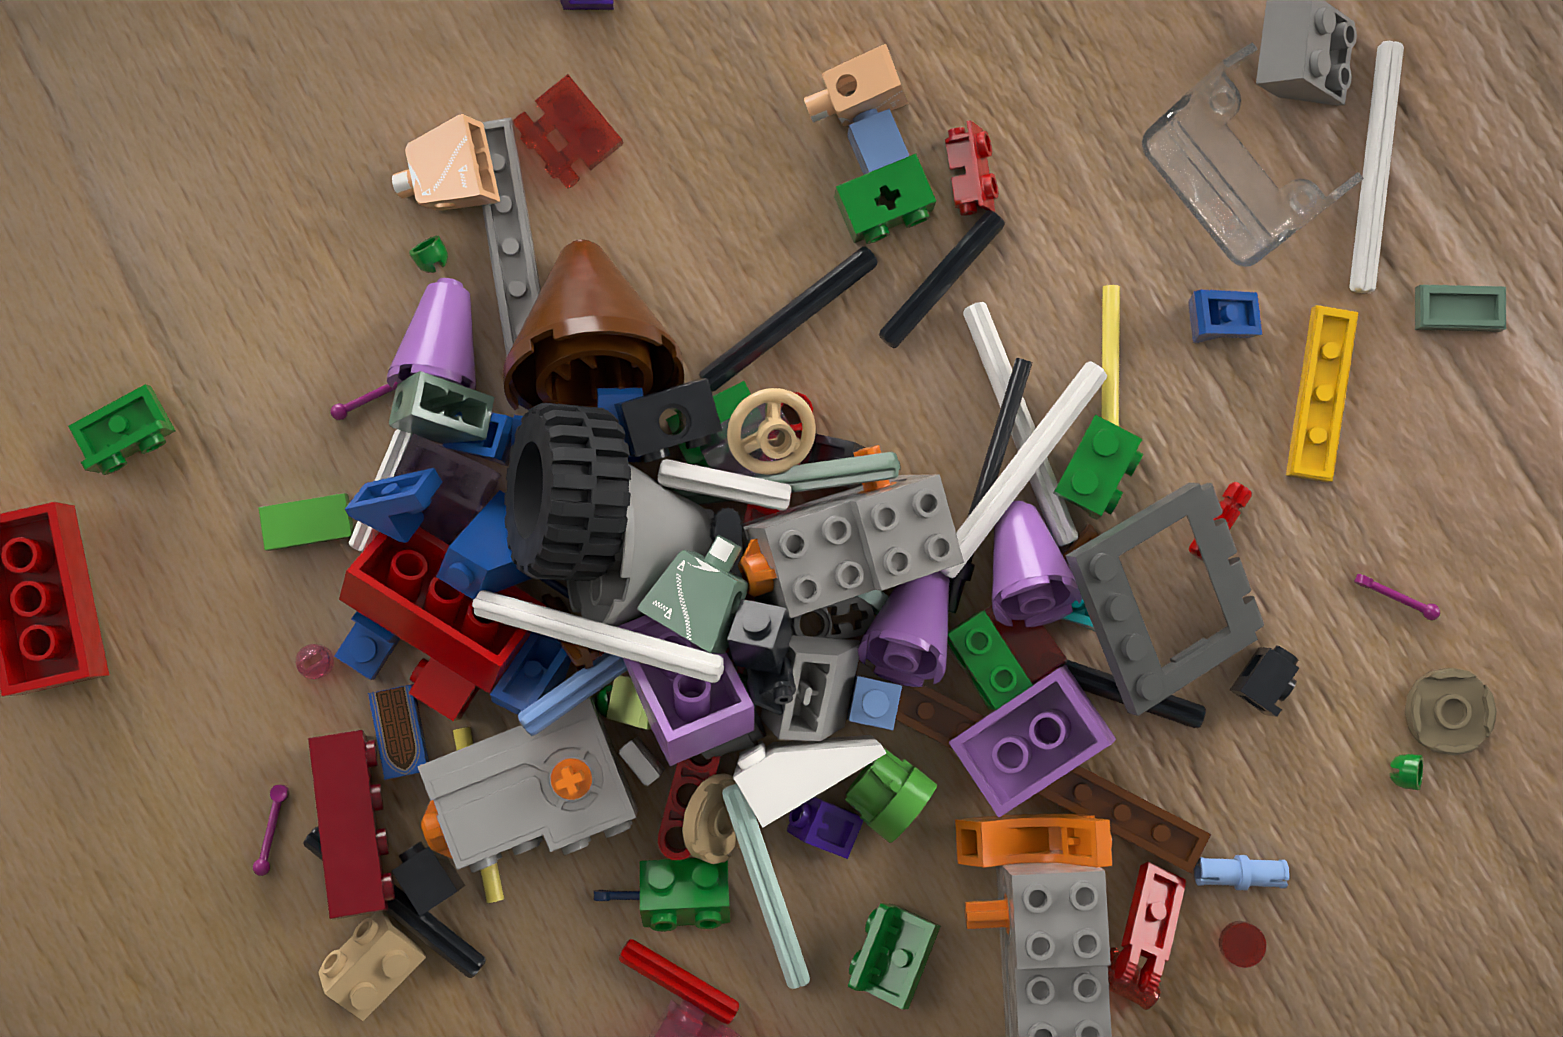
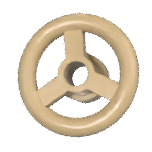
[727,388,816,475]

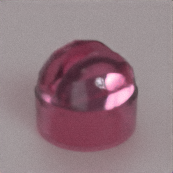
[295,644,334,679]

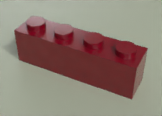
[308,730,395,920]

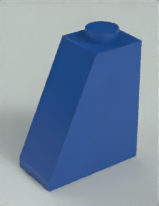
[436,490,532,599]

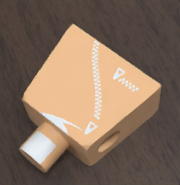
[804,44,908,126]
[392,114,500,211]

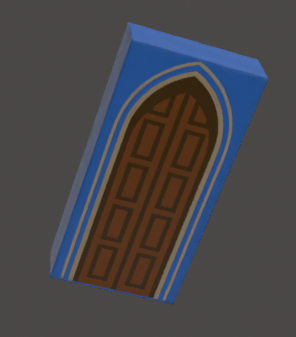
[368,684,429,780]

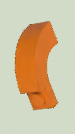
[955,814,1112,868]

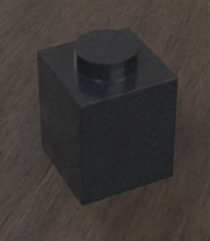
[727,599,792,675]
[392,841,465,916]

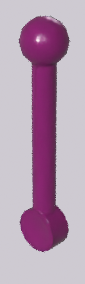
[330,382,398,420]
[1354,574,1440,621]
[253,784,289,876]

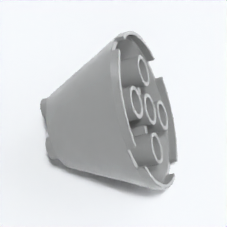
[567,464,714,627]

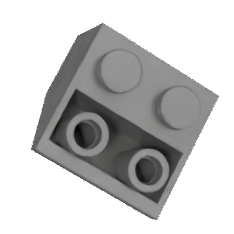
[1256,0,1357,106]
[760,635,860,741]

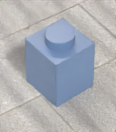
[847,109,909,175]
[846,675,902,730]

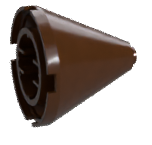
[503,239,685,410]

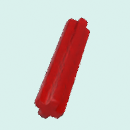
[619,939,739,1025]

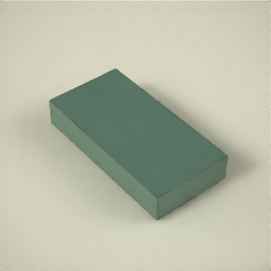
[1415,285,1506,332]

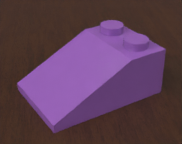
[617,615,754,766]
[949,665,1116,817]

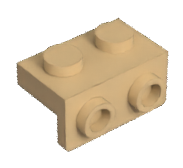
[318,911,426,1021]

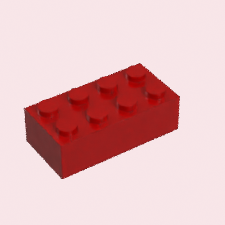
[0,502,109,697]
[339,527,546,694]

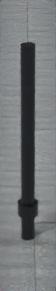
[948,358,1033,613]

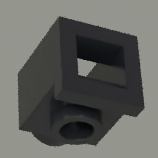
[1230,645,1299,717]

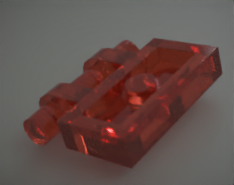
[513,74,624,189]

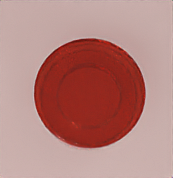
[1219,921,1267,968]

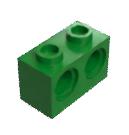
[947,611,1033,710]

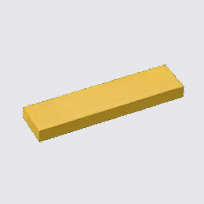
[1286,305,1359,483]

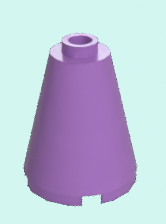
[387,278,476,390]
[992,501,1082,627]
[857,571,950,687]

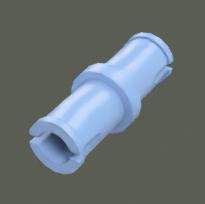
[1194,855,1289,890]

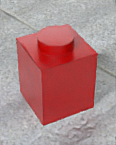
[408,658,480,721]

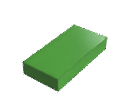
[258,493,354,551]

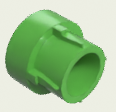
[845,748,937,843]

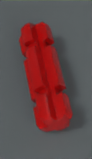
[1189,482,1252,561]

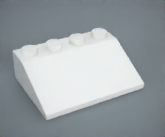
[733,735,886,827]

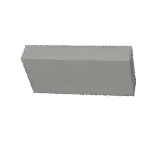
[619,736,665,786]

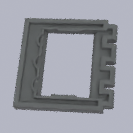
[1065,483,1264,716]

